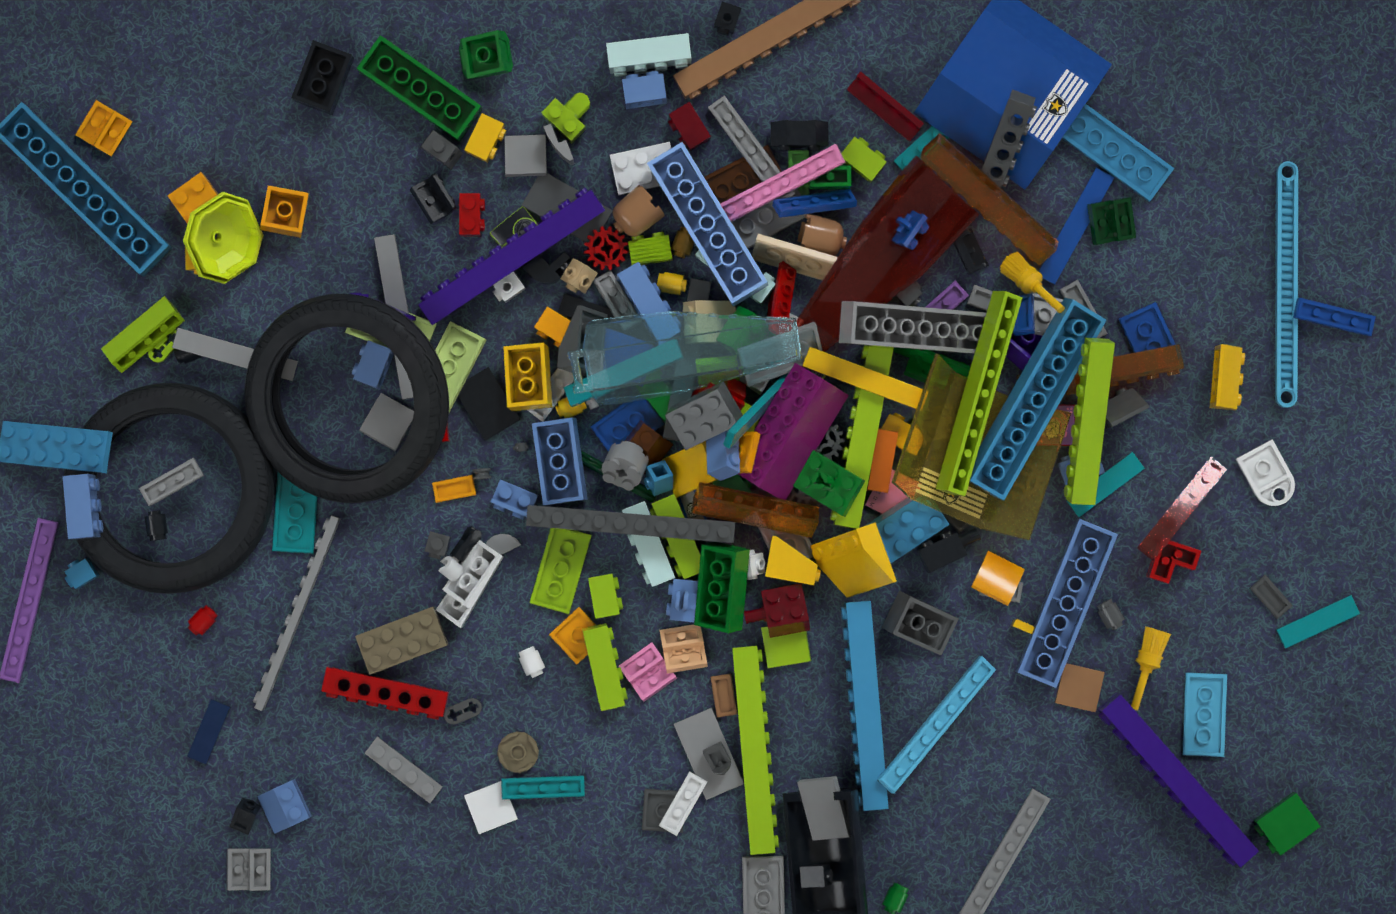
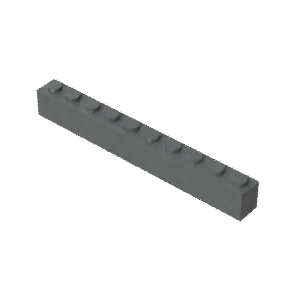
[526,505,735,543]

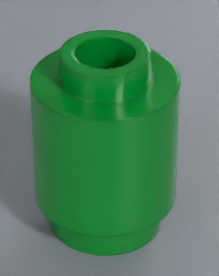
[882,882,909,914]

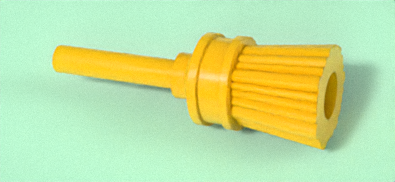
[1000,251,1065,313]
[1131,626,1171,710]

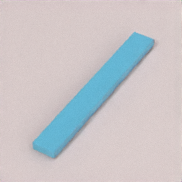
[877,656,996,794]

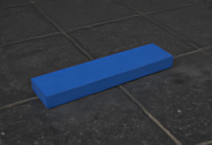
[772,189,857,218]
[1293,298,1376,336]

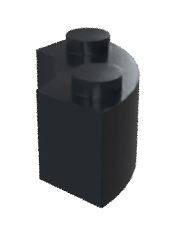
[771,120,829,152]

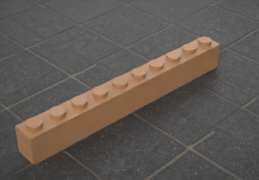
[673,0,861,100]

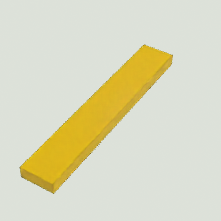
[802,347,926,410]

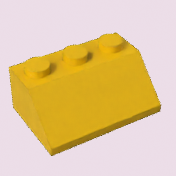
[1210,344,1245,410]

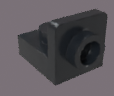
[229,798,261,835]

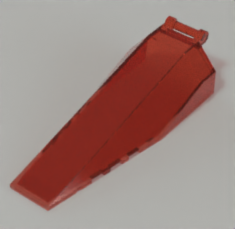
[794,154,979,352]

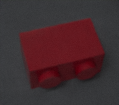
[667,101,711,151]

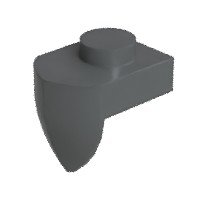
[703,742,731,775]

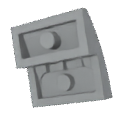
[543,124,575,165]
[359,393,414,451]
[227,848,271,891]

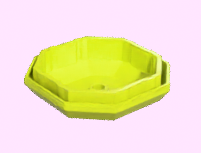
[183,192,264,284]

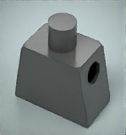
[419,130,463,170]

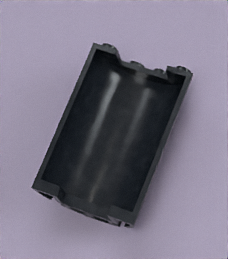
[783,788,868,914]

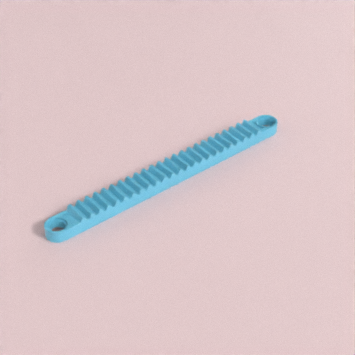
[1275,161,1298,408]

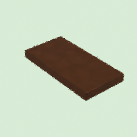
[704,145,782,204]

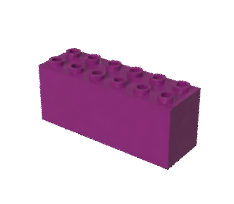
[738,363,849,501]

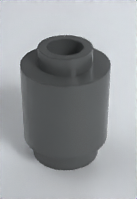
[1096,598,1125,631]

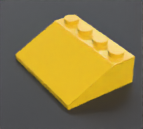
[810,522,897,598]

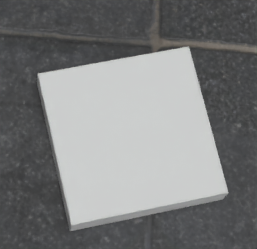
[464,781,518,834]

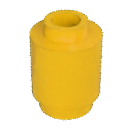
[657,272,687,295]
[555,397,587,418]

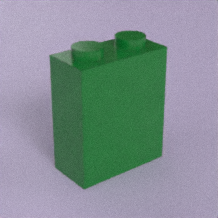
[1253,792,1321,856]

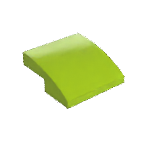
[761,626,811,668]

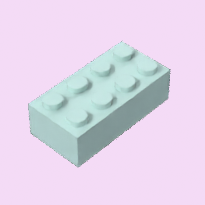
[606,33,691,77]

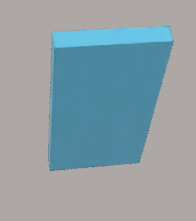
[1182,673,1227,757]

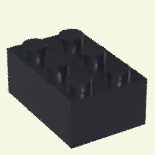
[291,40,354,116]

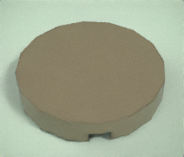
[497,731,539,773]

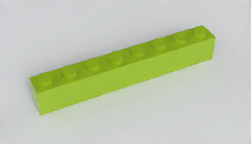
[1064,338,1115,505]

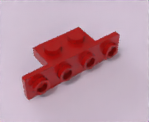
[766,261,797,335]

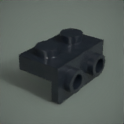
[410,173,456,224]

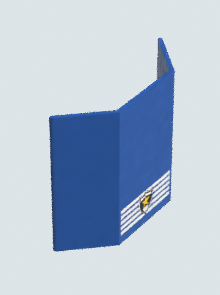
[914,0,1112,190]

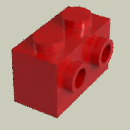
[459,193,485,237]

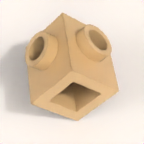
[560,258,598,294]

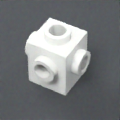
[747,549,765,580]

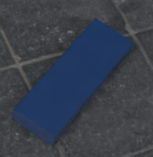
[187,699,231,764]

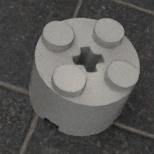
[602,441,649,491]

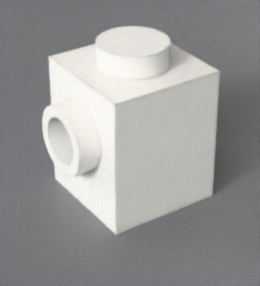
[492,272,525,303]

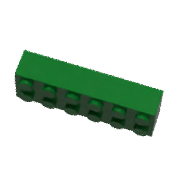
[356,35,483,142]

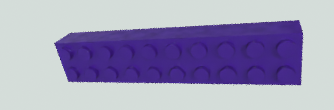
[418,187,605,325]
[1097,693,1259,868]

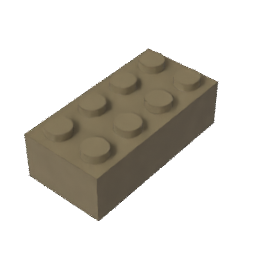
[355,607,449,675]

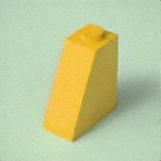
[765,536,821,585]

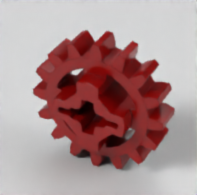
[583,226,628,270]

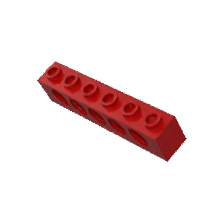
[321,666,449,720]

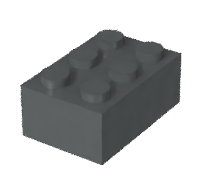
[665,381,743,450]

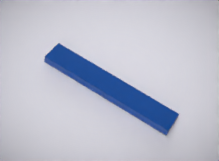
[1039,167,1114,285]

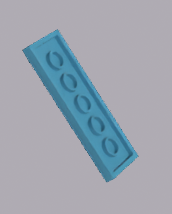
[1062,104,1174,202]
[0,421,113,474]

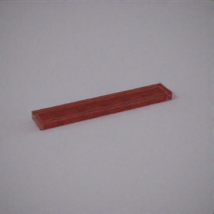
[1137,457,1227,561]

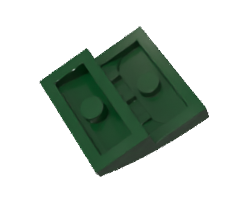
[1087,197,1136,245]

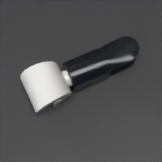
[438,526,482,581]

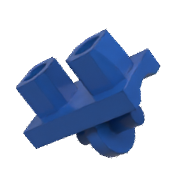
[892,210,929,250]

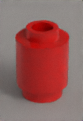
[187,605,218,636]

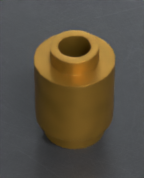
[671,227,694,259]

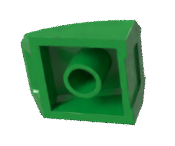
[459,30,514,79]

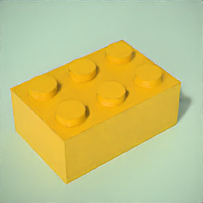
[503,342,553,411]

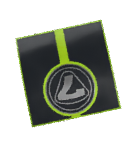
[489,206,537,247]

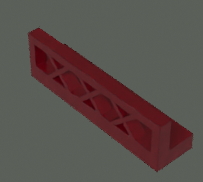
[847,71,924,142]

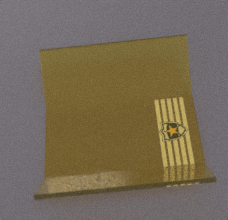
[892,354,1071,540]

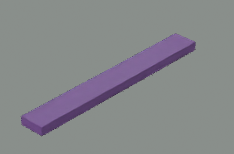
[0,518,59,683]

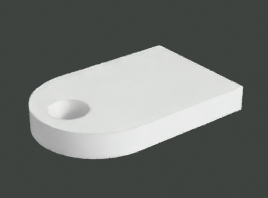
[1236,439,1295,506]

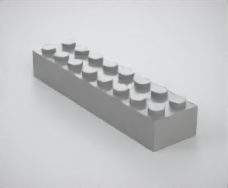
[839,301,986,354]

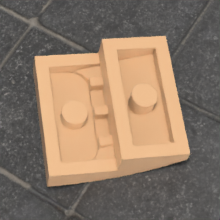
[660,624,708,674]

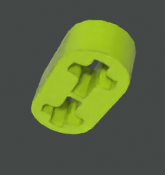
[148,329,177,363]

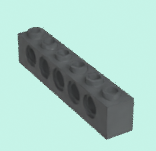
[969,89,1037,211]

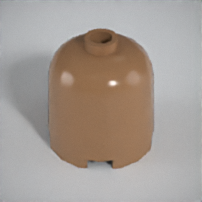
[612,185,665,237]
[797,214,847,256]

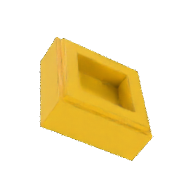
[1011,619,1035,634]

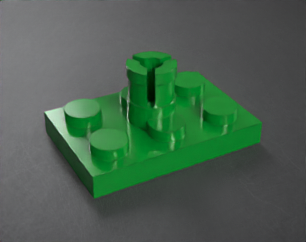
[793,450,865,517]

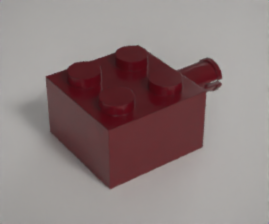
[744,583,810,638]

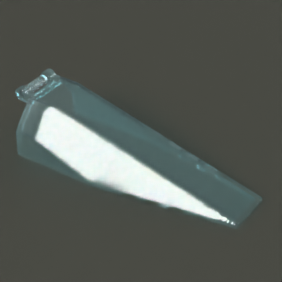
[567,311,802,406]

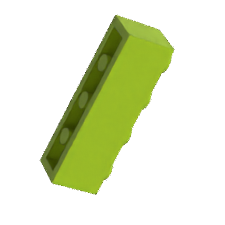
[101,296,185,373]
[650,494,701,579]
[582,623,628,711]

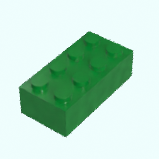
[694,542,750,634]

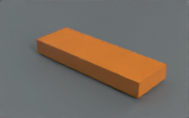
[867,428,898,493]

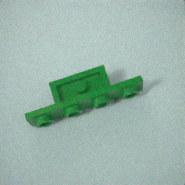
[893,347,971,389]

